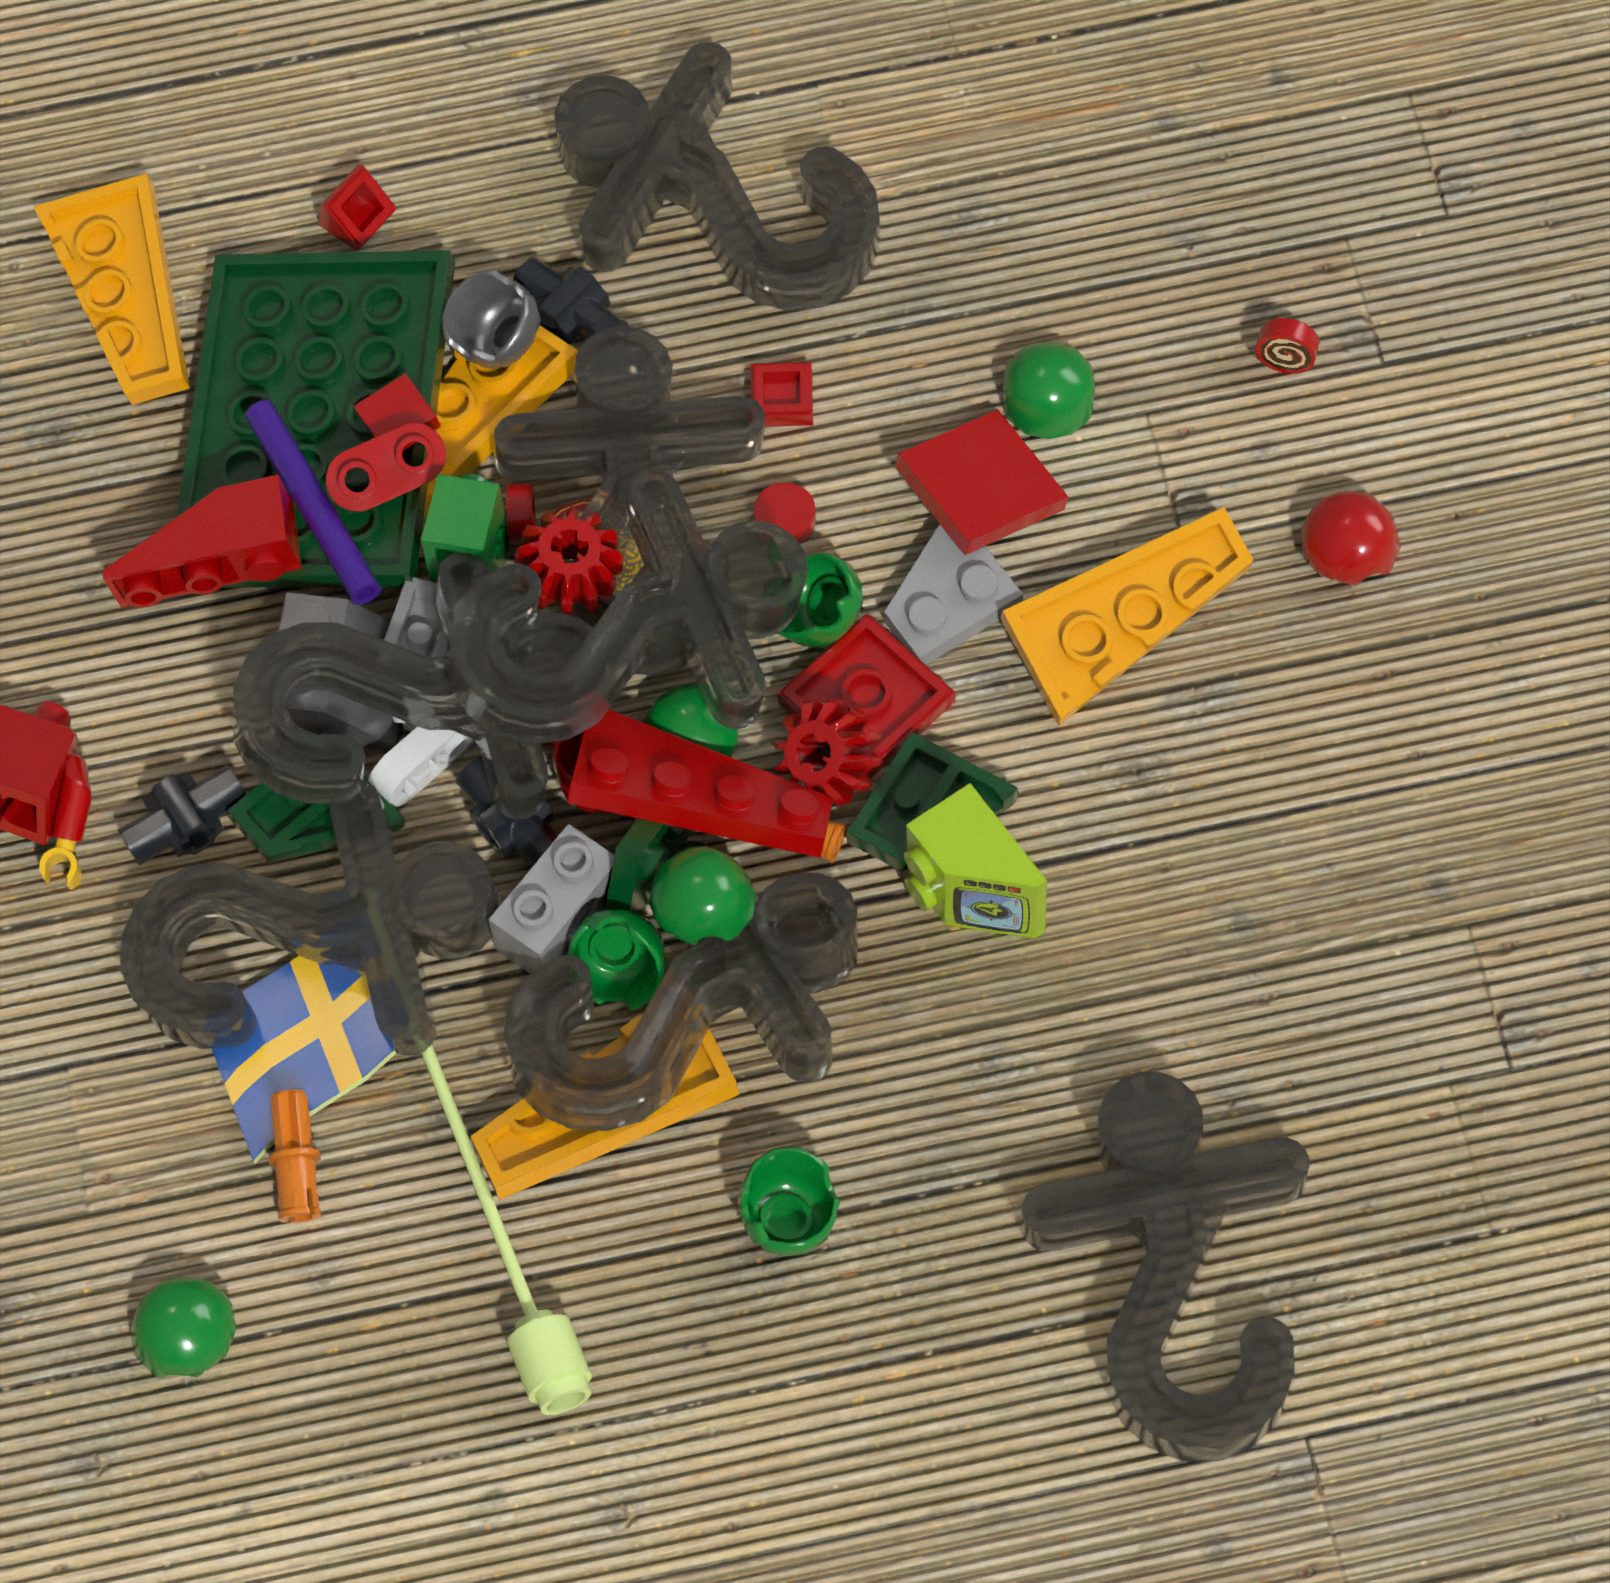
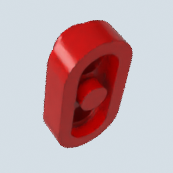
[326,423,446,511]

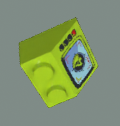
[904,783,1047,939]

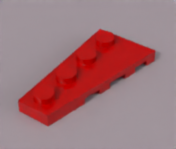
[567,703,833,858]

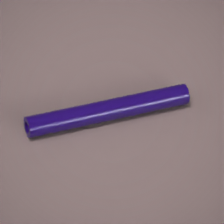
[245,400,381,605]

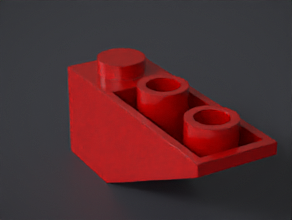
[102,475,302,608]

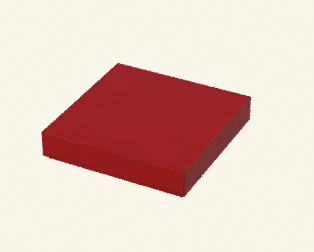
[895,409,1069,555]
[777,613,956,779]

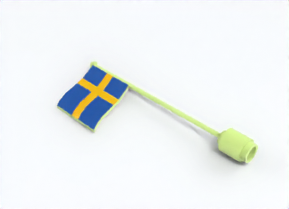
[204,890,592,1415]

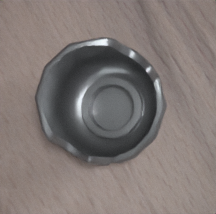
[441,270,541,369]

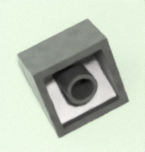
[263,592,403,751]

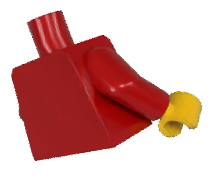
[0,701,92,890]

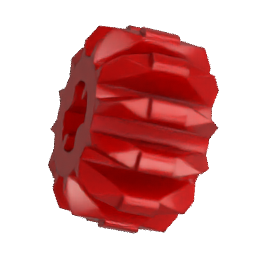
[515,505,623,617]
[771,699,883,805]

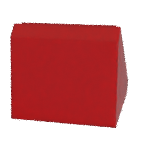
[319,164,397,250]

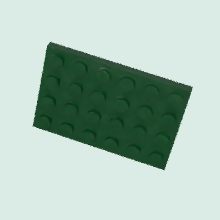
[176,250,455,588]

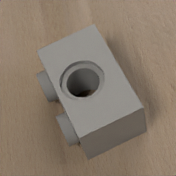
[488,824,615,985]

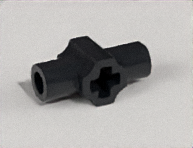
[513,257,628,355]
[456,756,558,868]
[118,764,247,866]

